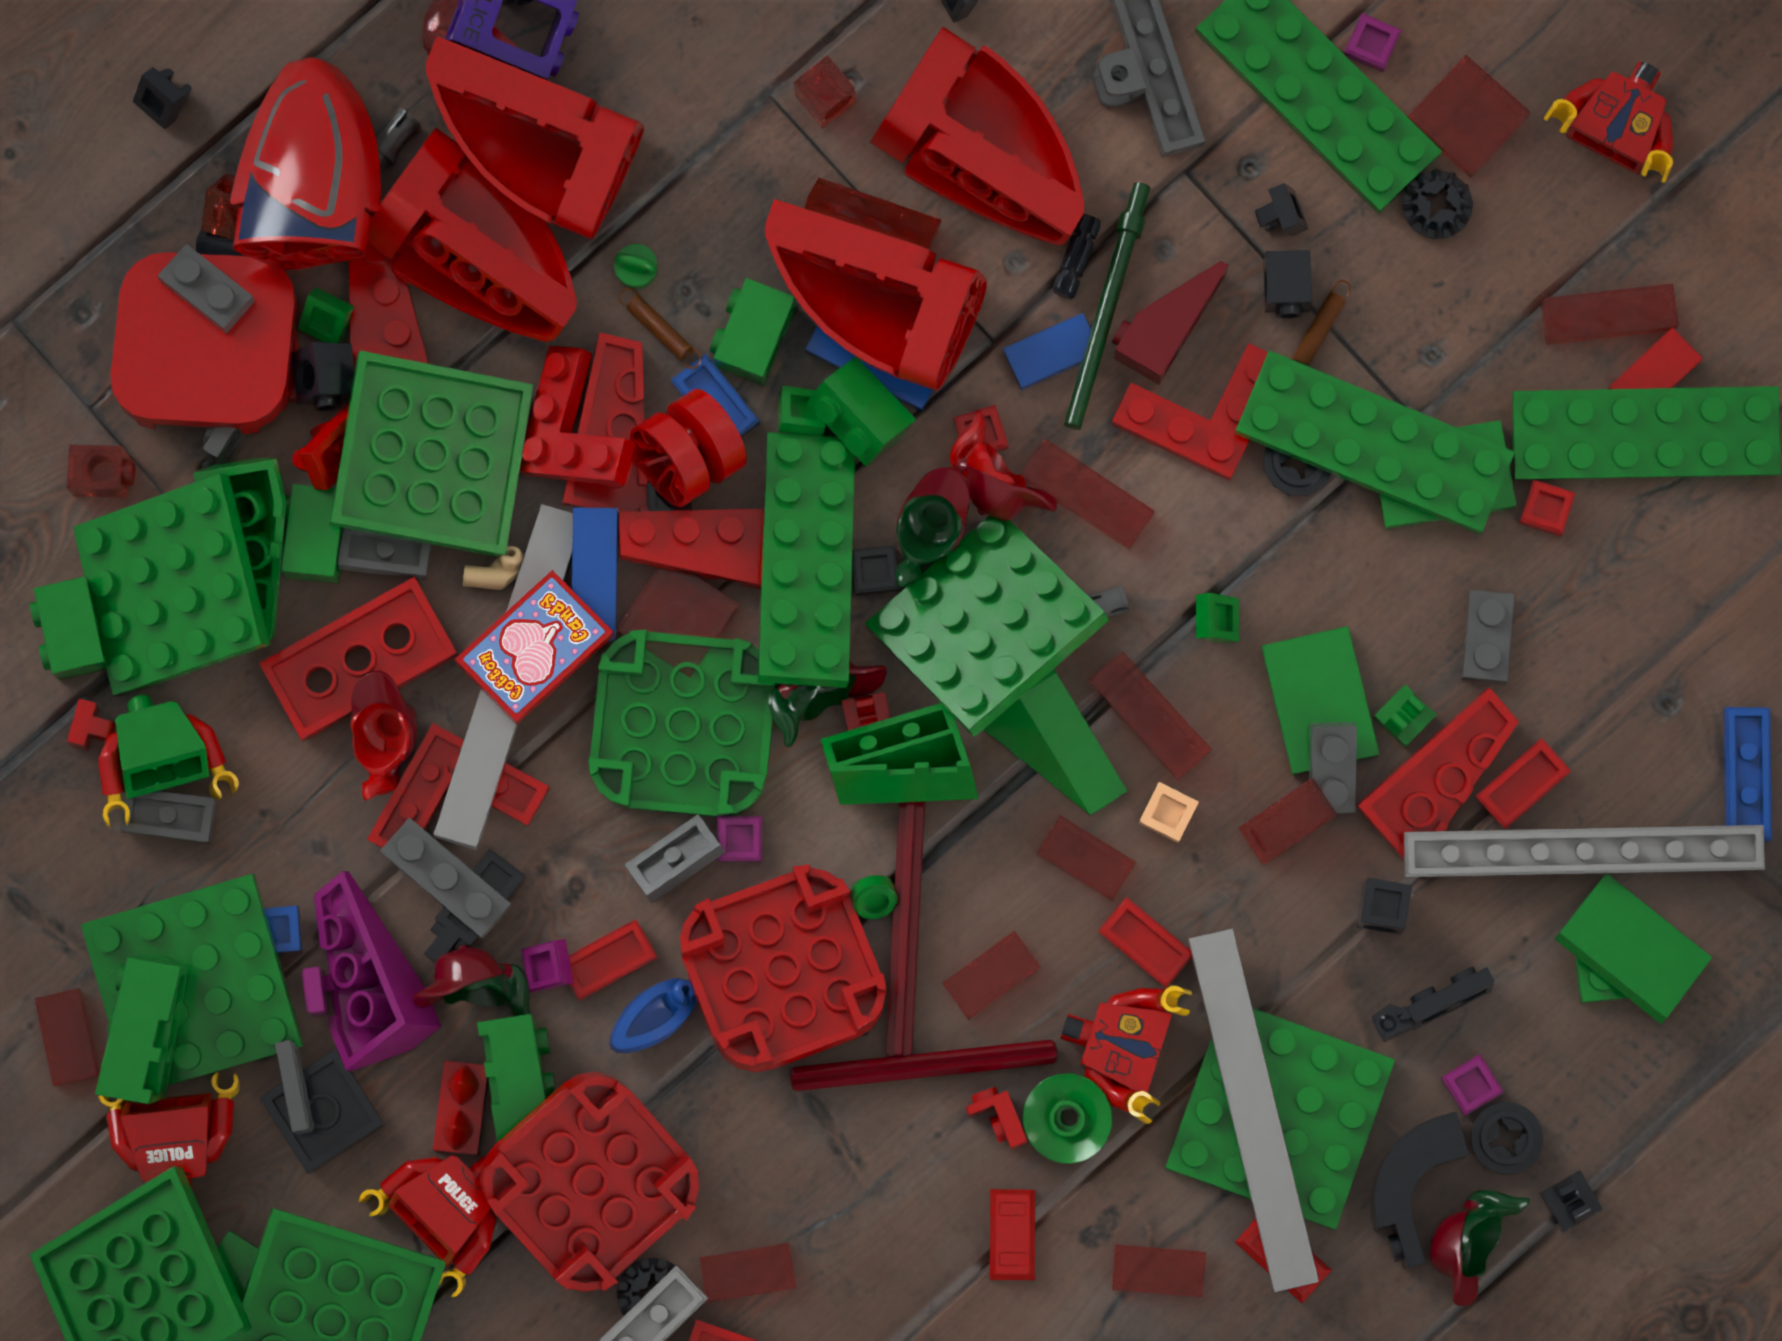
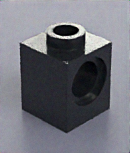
[1263,250,1312,319]
[292,342,355,411]
[1356,878,1412,935]

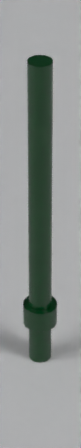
[1064,182,1150,430]

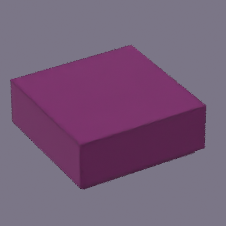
[1344,13,1402,72]
[717,816,763,862]
[521,939,573,993]
[301,966,330,1017]
[1441,1054,1504,1116]

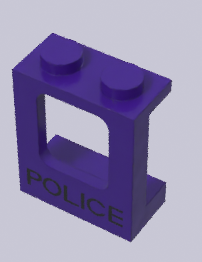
[445,0,579,80]

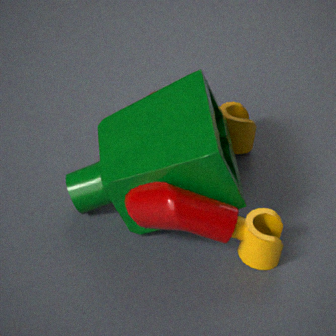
[98,694,239,828]

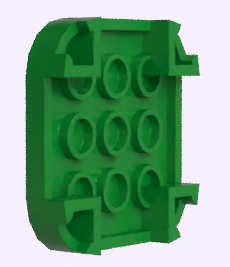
[588,629,776,818]

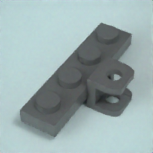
[1092,0,1206,158]

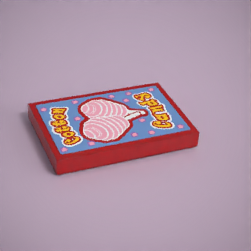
[455,570,614,725]

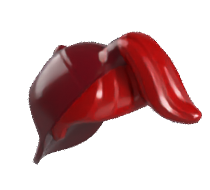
[949,410,1057,522]
[350,671,417,801]

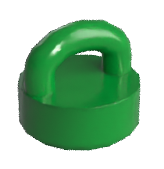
[614,244,658,290]
[850,875,897,919]

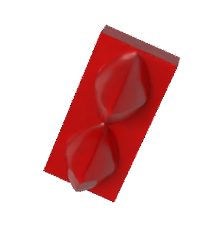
[291,403,349,490]
[433,1061,489,1156]

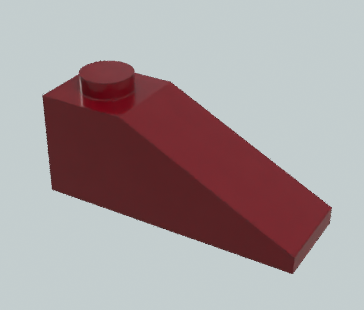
[1112,261,1228,385]

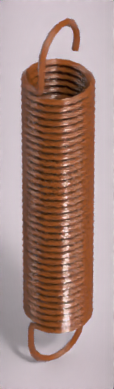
[1291,280,1351,366]
[618,288,702,369]

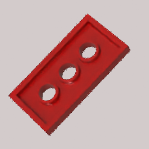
[259,577,459,742]

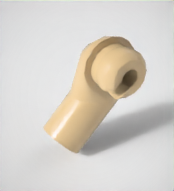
[463,546,524,590]

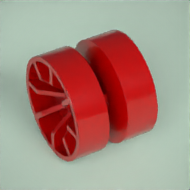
[630,389,747,507]

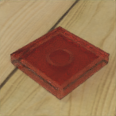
[1407,55,1531,178]
[616,568,740,677]

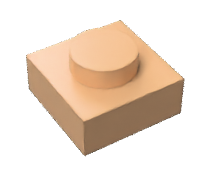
[1138,782,1199,843]

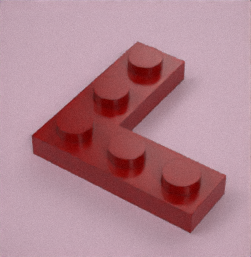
[1111,343,1268,481]
[519,346,636,486]
[367,723,550,848]

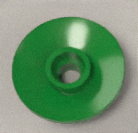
[1023,1073,1113,1164]

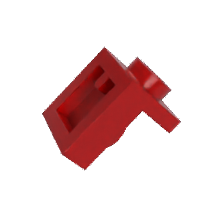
[965,1087,1028,1150]

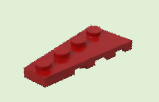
[349,244,429,371]
[561,332,649,513]
[618,508,764,590]
[1356,688,1519,862]

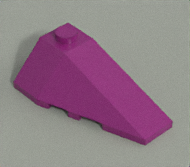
[314,871,442,1071]

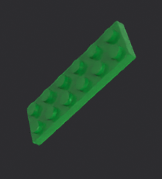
[1195,0,1442,215]
[1234,350,1515,535]
[1511,386,1781,480]
[757,432,855,688]

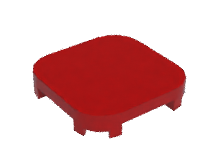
[110,252,299,435]
[680,864,886,1072]
[480,1072,699,1292]

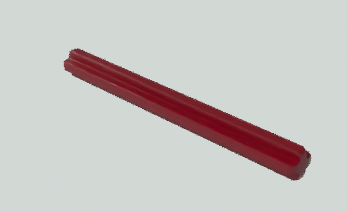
[886,801,925,1057]
[790,1040,1057,1091]

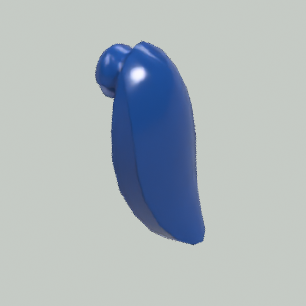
[609,978,696,1053]

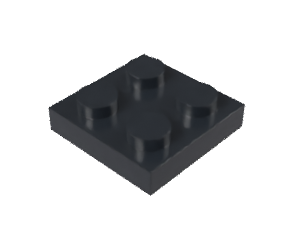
[260,1049,385,1174]

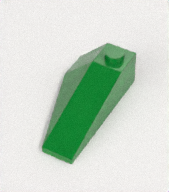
[193,458,286,640]
[983,669,1128,816]

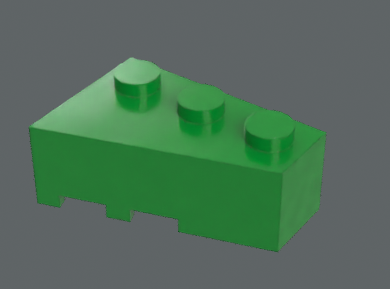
[820,703,979,805]
[95,956,189,1104]
[477,1014,556,1142]

